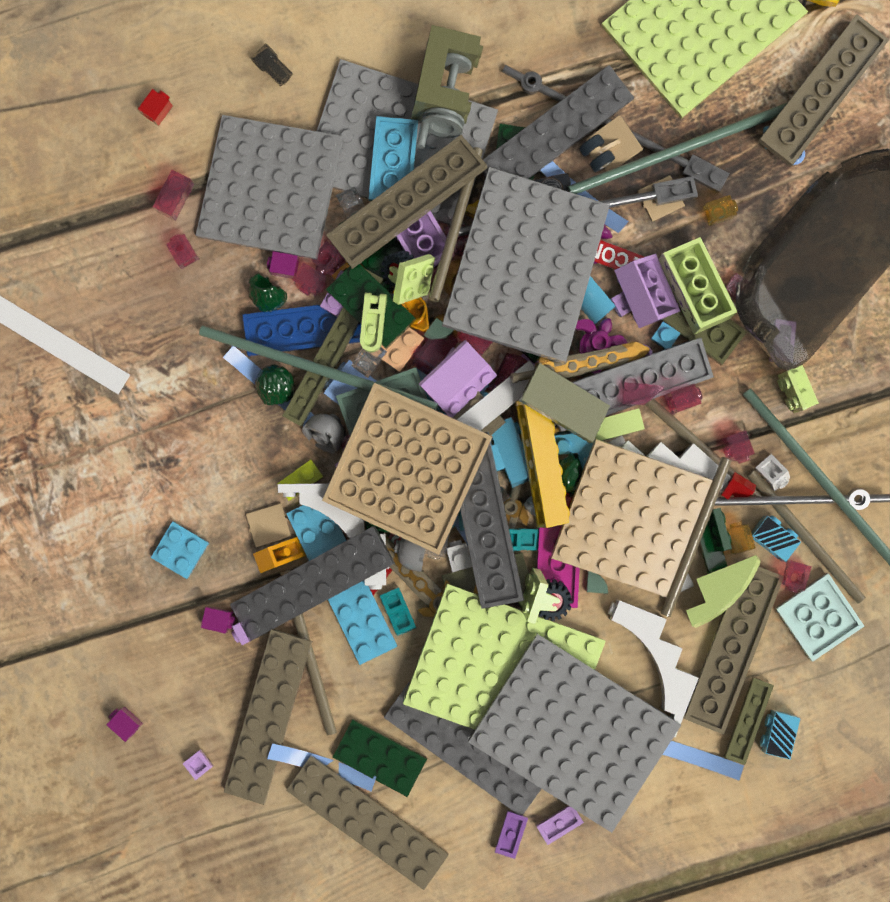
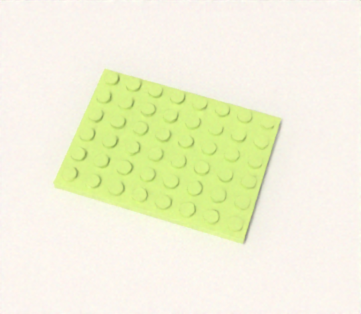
[601,0,808,119]
[403,583,606,729]

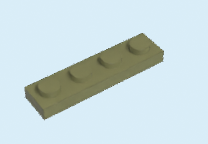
[724,677,774,765]

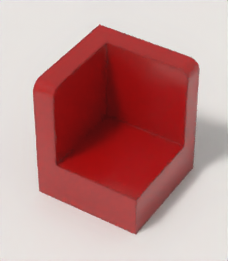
[721,472,756,500]

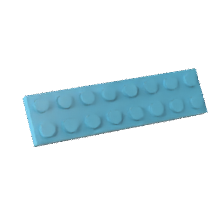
[286,505,398,665]

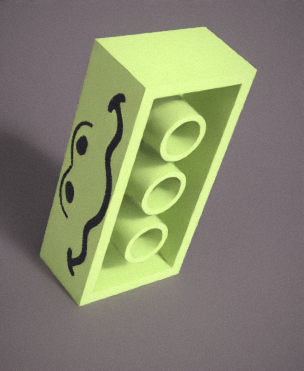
[658,237,737,335]

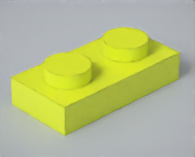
[277,460,323,501]

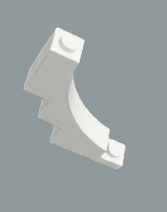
[621,441,731,493]
[278,484,386,589]
[608,600,698,737]

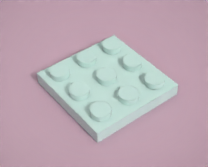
[775,573,864,662]

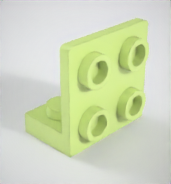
[777,365,819,413]

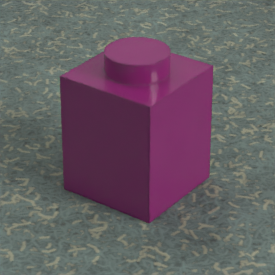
[267,251,300,279]
[201,606,235,634]
[106,707,143,742]

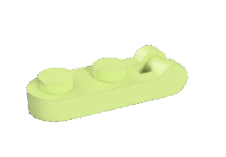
[360,292,387,353]

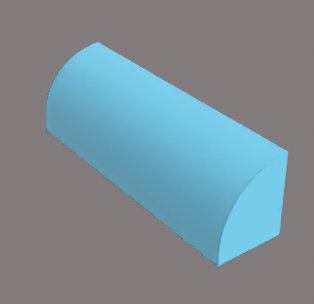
[581,276,615,324]

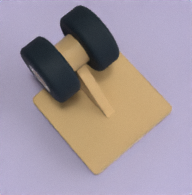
[579,116,643,172]

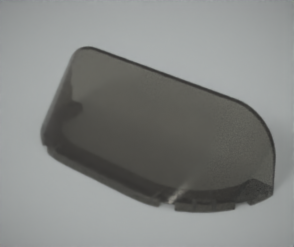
[735,148,890,370]

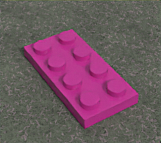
[537,525,580,608]

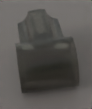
[251,43,293,87]

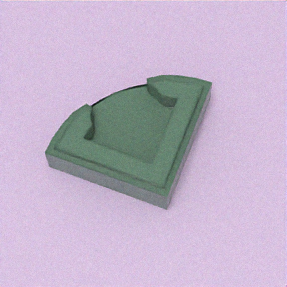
[424,318,454,339]
[586,571,608,594]

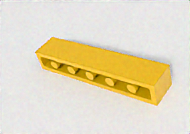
[516,401,570,528]

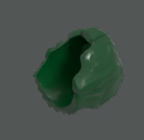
[248,273,287,313]
[255,364,295,405]
[559,452,583,494]

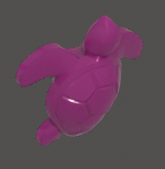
[575,318,628,375]

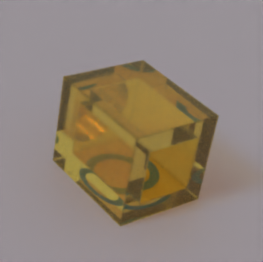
[703,195,738,226]
[727,521,756,554]

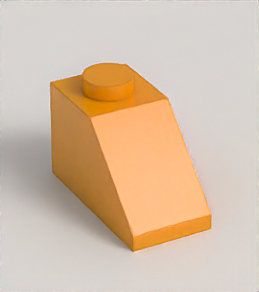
[253,537,306,573]

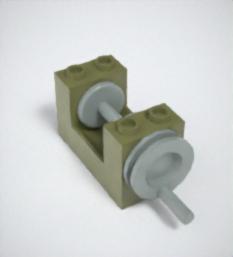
[411,25,483,149]

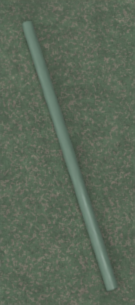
[568,102,788,194]
[199,325,438,410]
[743,388,890,566]

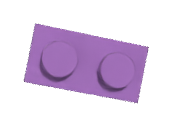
[495,810,528,859]

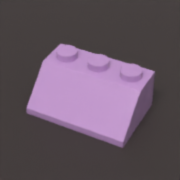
[395,211,446,267]
[614,254,680,328]
[419,340,497,417]

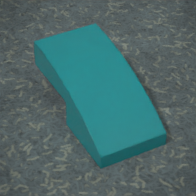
[509,528,539,551]
[380,587,417,637]

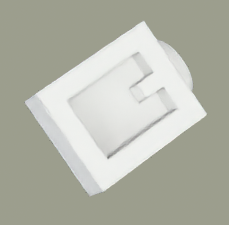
[755,454,790,491]
[446,540,472,572]

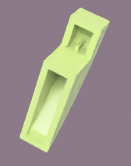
[565,409,645,441]
[686,555,761,628]

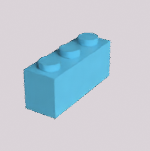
[491,417,529,488]

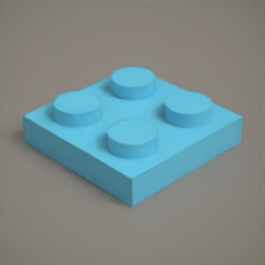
[151,521,209,579]

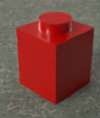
[138,89,173,126]

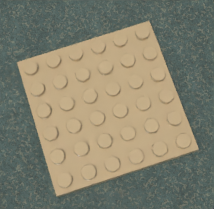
[322,383,493,555]
[550,438,713,597]

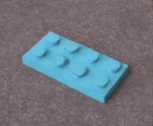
[369,116,418,201]

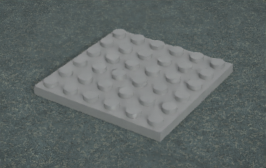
[196,115,344,260]

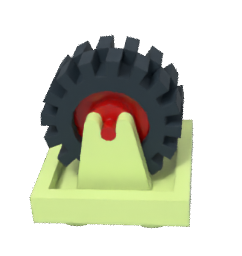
[381,250,435,305]
[519,568,572,624]

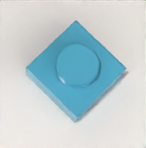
[651,321,680,349]

